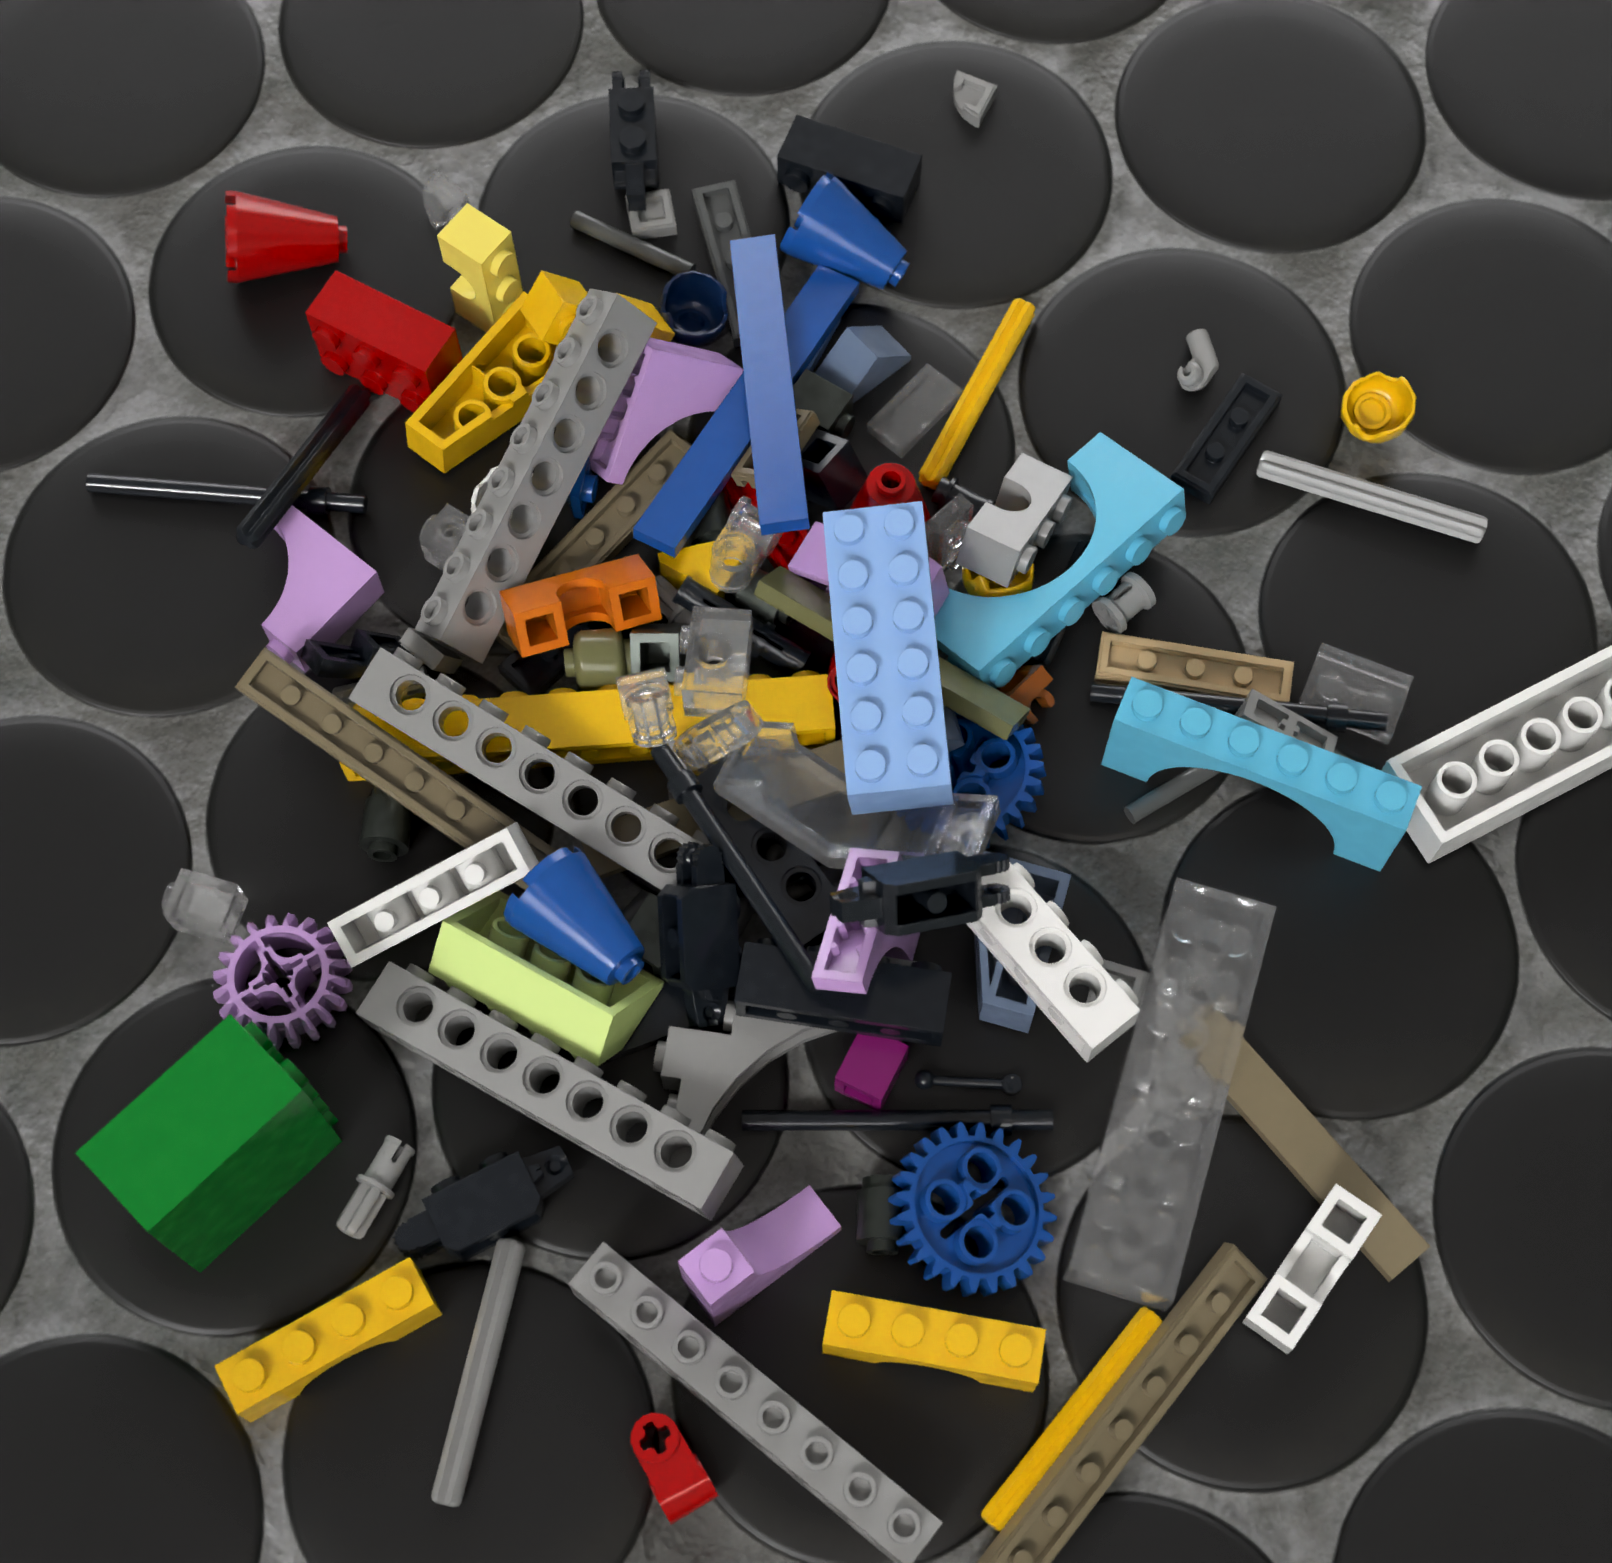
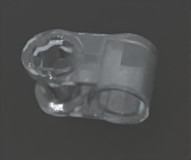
[709,496,783,593]
[615,667,677,748]

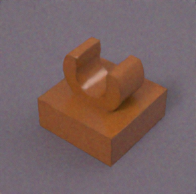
[997,665,1055,724]

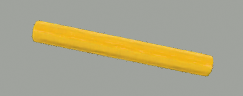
[919,298,1035,490]
[981,1307,1163,1532]

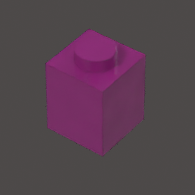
[834,1034,909,1110]

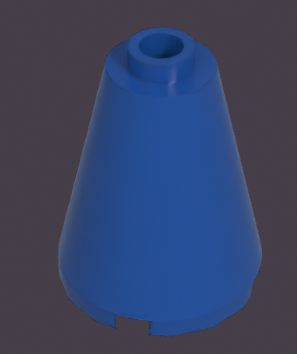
[779,172,910,290]
[504,846,645,986]

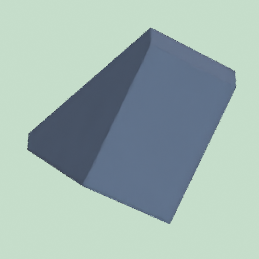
[815,325,911,403]

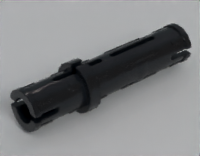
[672,575,811,676]

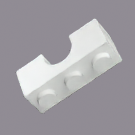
[1242,1184,1382,1354]

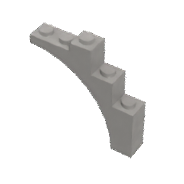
[653,946,915,1168]

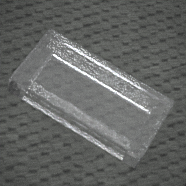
[867,363,963,458]

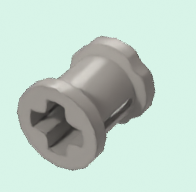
[1092,572,1156,634]

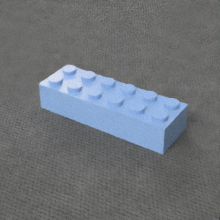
[823,501,954,815]

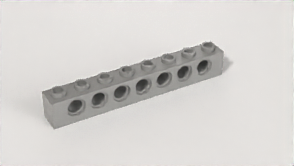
[414,288,657,664]
[348,647,724,890]
[356,961,744,1221]
[568,1242,943,1563]

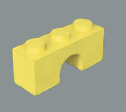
[437,203,523,332]

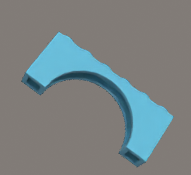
[935,432,1186,689]
[1101,676,1422,872]

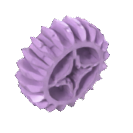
[213,912,353,1050]

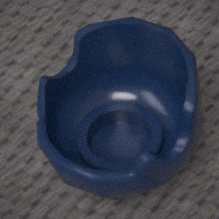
[659,270,729,346]

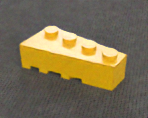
[405,291,558,474]

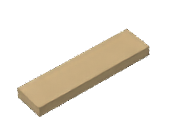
[1094,631,1294,702]

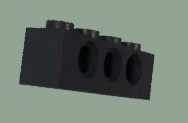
[696,752,840,950]

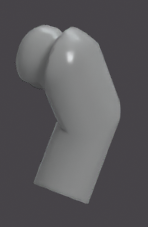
[1177,329,1219,392]

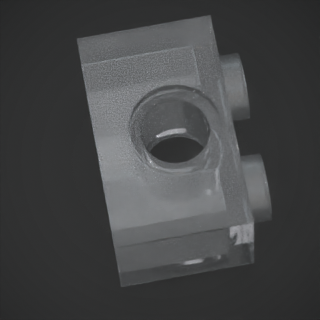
[674,606,753,720]

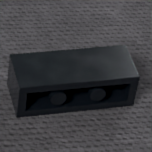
[777,115,922,224]

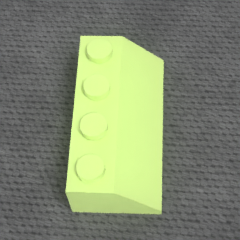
[428,890,664,1067]

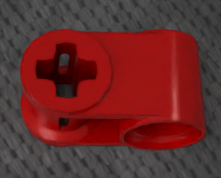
[630,1413,719,1525]

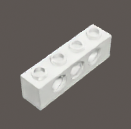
[327,822,539,968]
[966,862,1141,1062]

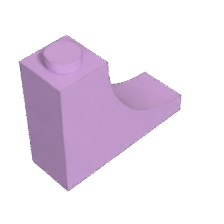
[589,337,743,485]
[261,505,385,673]
[811,848,920,994]
[677,1185,841,1327]

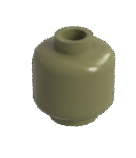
[564,628,631,691]

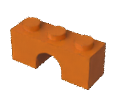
[499,554,662,658]

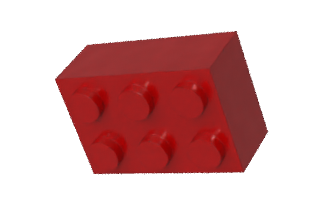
[305,270,463,413]

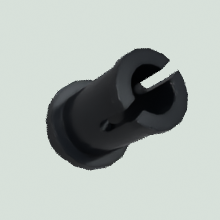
[931,477,995,521]

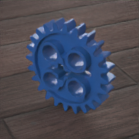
[895,712,1046,852]
[888,1122,1057,1297]

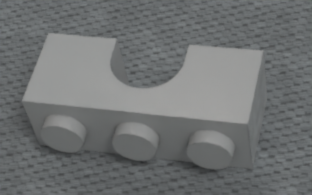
[955,453,1073,588]

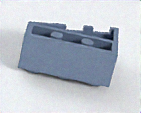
[972,848,1071,1033]

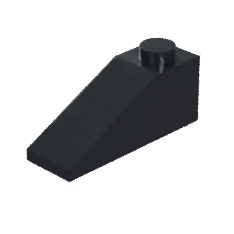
[801,429,868,511]

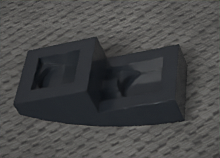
[301,629,417,679]

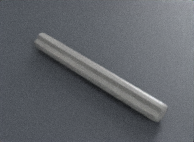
[1257,450,1488,543]
[431,1238,526,1507]

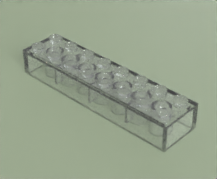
[1063,877,1277,1312]

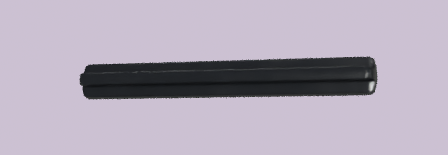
[236,384,371,549]

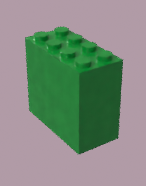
[76,1014,342,1273]

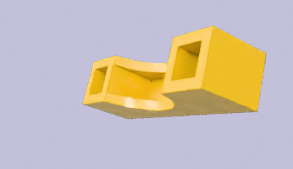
[214,1257,443,1422]
[822,1290,1046,1392]

